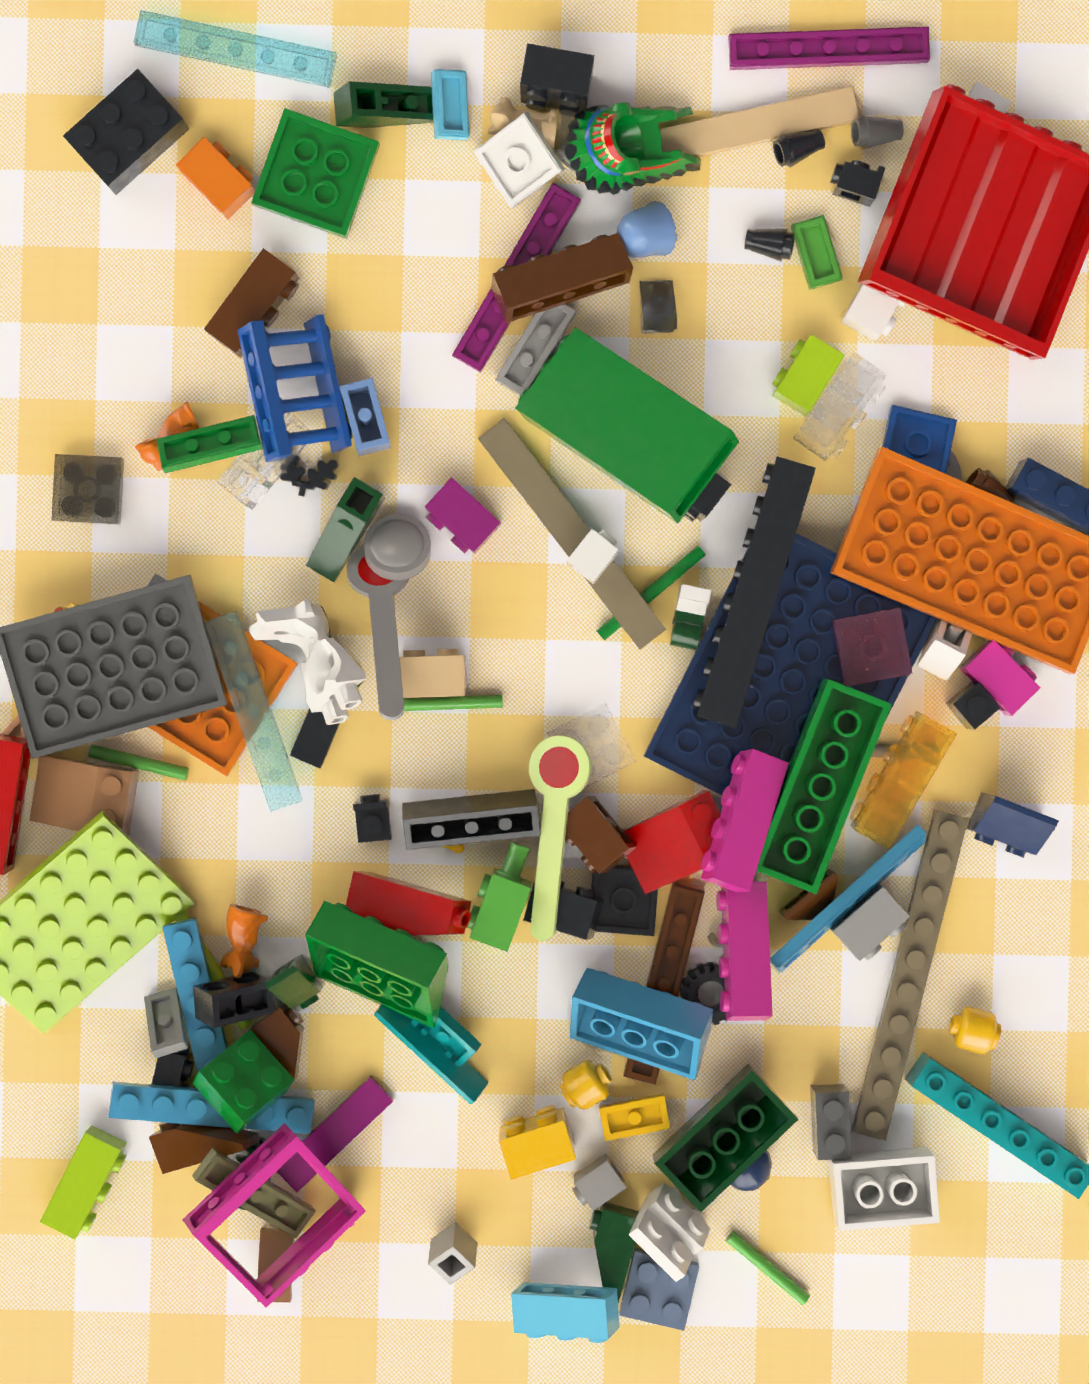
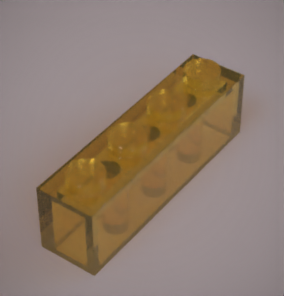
[850,711,957,850]

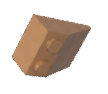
[29,755,139,836]

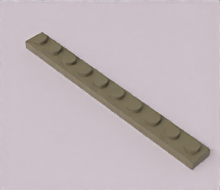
[852,810,968,1141]

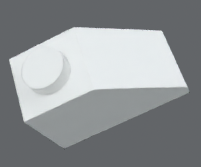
[917,618,972,681]

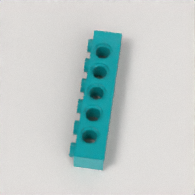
[905,1052,1089,1199]

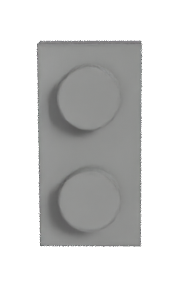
[144,987,188,1058]

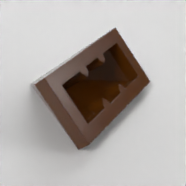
[778,869,838,920]

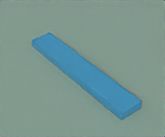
[770,825,927,973]

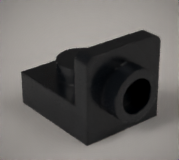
[353,794,392,843]

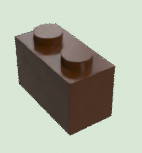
[565,796,636,874]

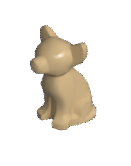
[488,97,557,151]

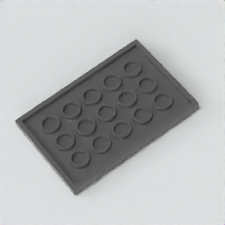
[0,574,229,759]

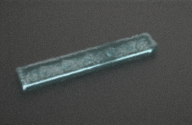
[133,10,337,88]
[205,611,303,812]

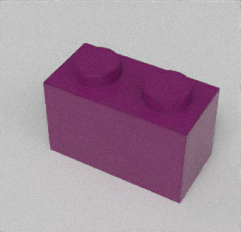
[424,477,501,554]

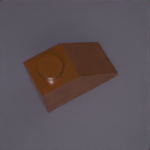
[250,1003,304,1080]

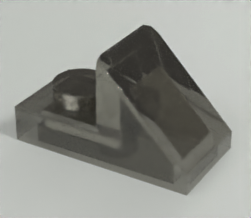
[639,280,677,333]

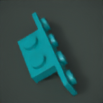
[374,1005,488,1104]

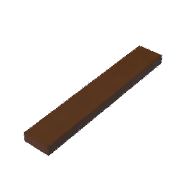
[623,882,705,1085]

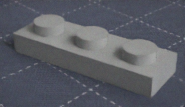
[495,304,576,396]

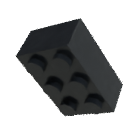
[63,68,189,195]

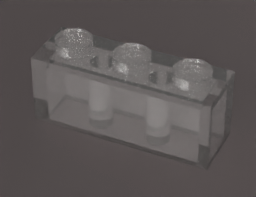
[793,352,887,461]

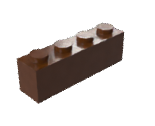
[491,233,633,323]

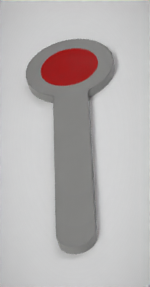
[347,546,409,720]

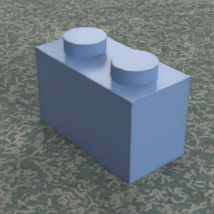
[340,378,391,457]

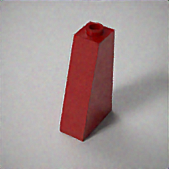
[346,871,472,936]

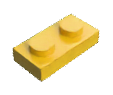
[598,1093,671,1141]

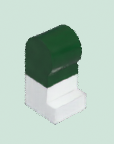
[670,584,712,650]

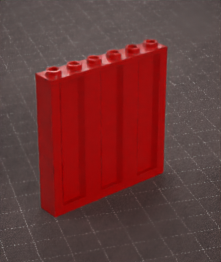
[857,84,1089,360]

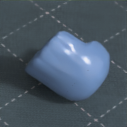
[616,201,677,258]

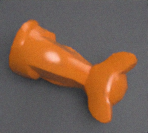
[135,402,199,471]
[220,903,268,978]

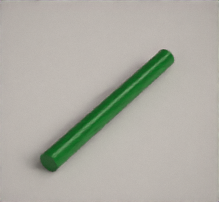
[596,545,706,641]

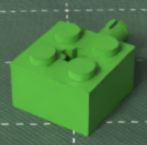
[466,841,531,952]

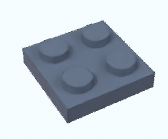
[619,1248,700,1331]

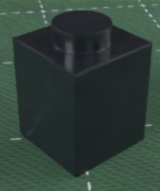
[945,682,1000,730]

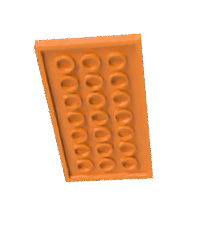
[830,447,1089,674]

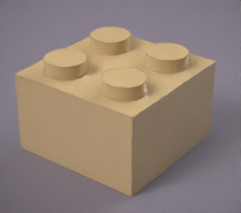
[400,649,467,698]

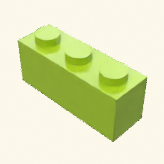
[39,1125,127,1240]

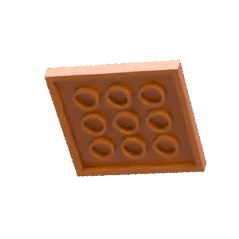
[148,601,299,777]

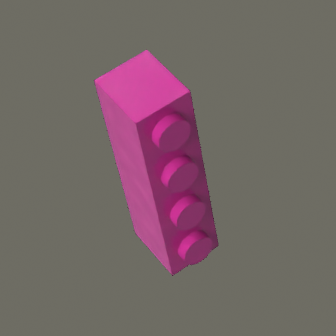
[701,749,789,892]
[716,881,773,1021]

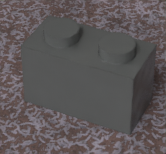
[810,1084,852,1160]

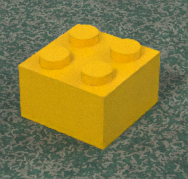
[499,1105,576,1180]

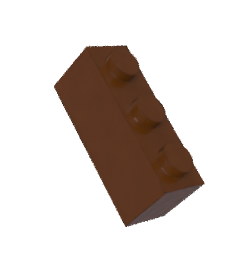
[204,248,300,358]

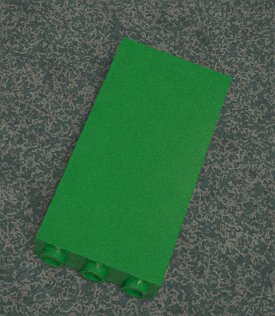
[515,327,739,524]

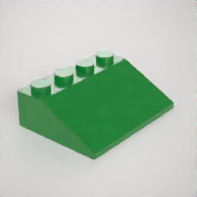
[305,900,449,1028]

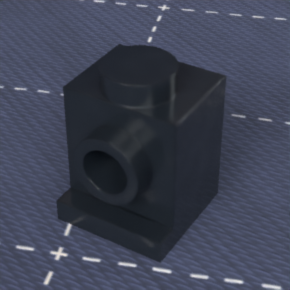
[830,160,886,207]
[151,1045,194,1088]

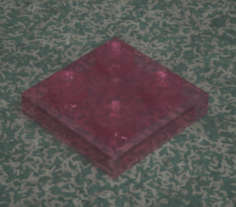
[832,608,913,686]

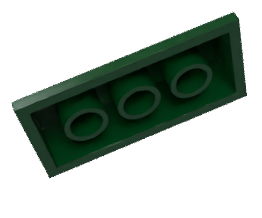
[652,1063,799,1212]

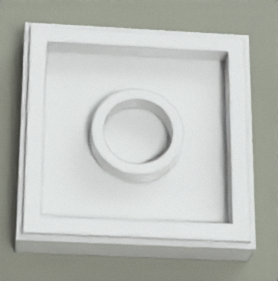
[473,112,565,209]

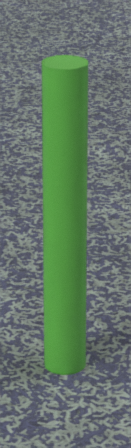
[404,694,503,711]
[88,744,189,781]
[725,1231,810,1305]

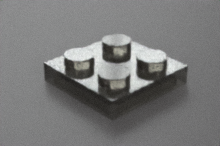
[51,454,124,525]

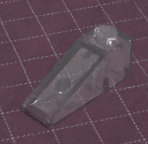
[216,412,311,510]

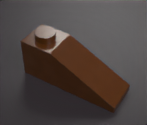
[149,1122,260,1174]

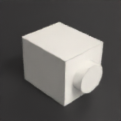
[567,529,619,584]

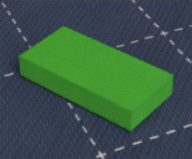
[791,215,843,290]

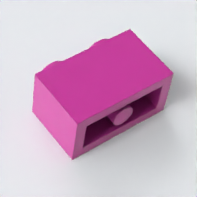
[959,640,1041,716]

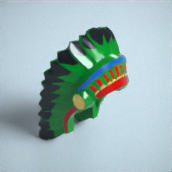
[565,102,701,195]

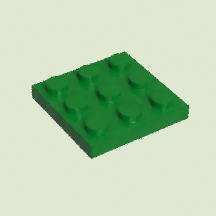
[251,108,380,239]

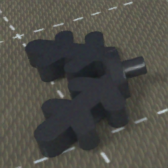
[277,455,339,497]

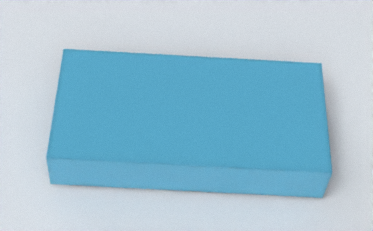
[431,69,470,140]

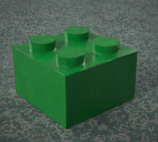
[193,1030,294,1134]

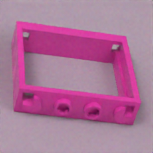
[182,1123,366,1308]

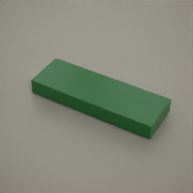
[156,415,263,473]

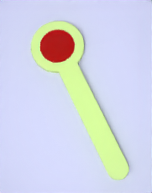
[529,735,591,941]

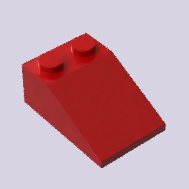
[623,790,720,894]

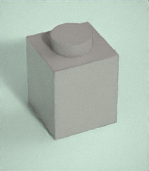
[572,1153,626,1211]
[428,1222,478,1285]

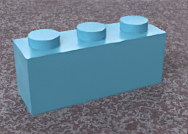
[511,1282,620,1343]

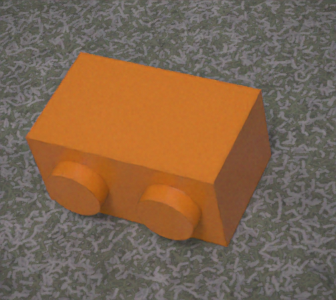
[176,137,255,220]

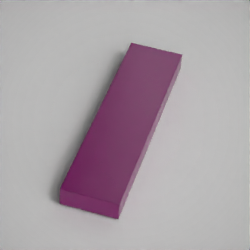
[276,1076,394,1193]

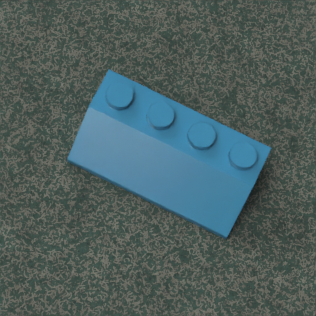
[570,968,714,1080]

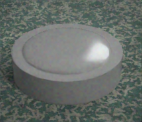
[364,514,431,581]

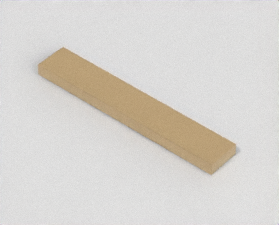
[659,86,860,157]

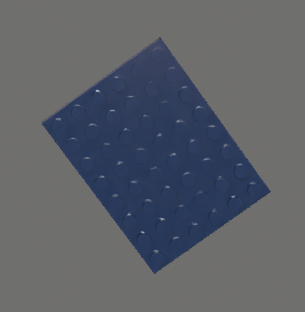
[643,533,937,795]

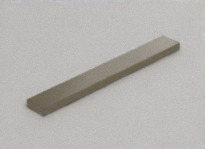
[478,418,666,650]

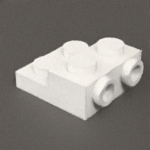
[629,1182,711,1282]

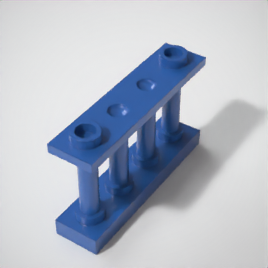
[237,314,352,462]

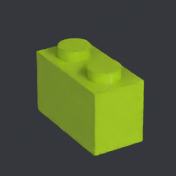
[772,334,845,417]

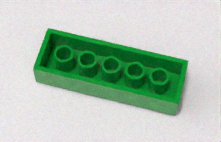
[756,678,892,895]

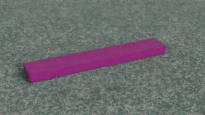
[728,26,930,70]
[452,182,581,373]

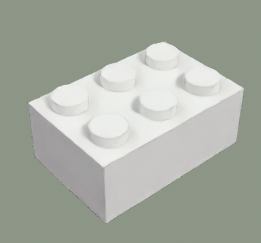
[828,1147,940,1231]

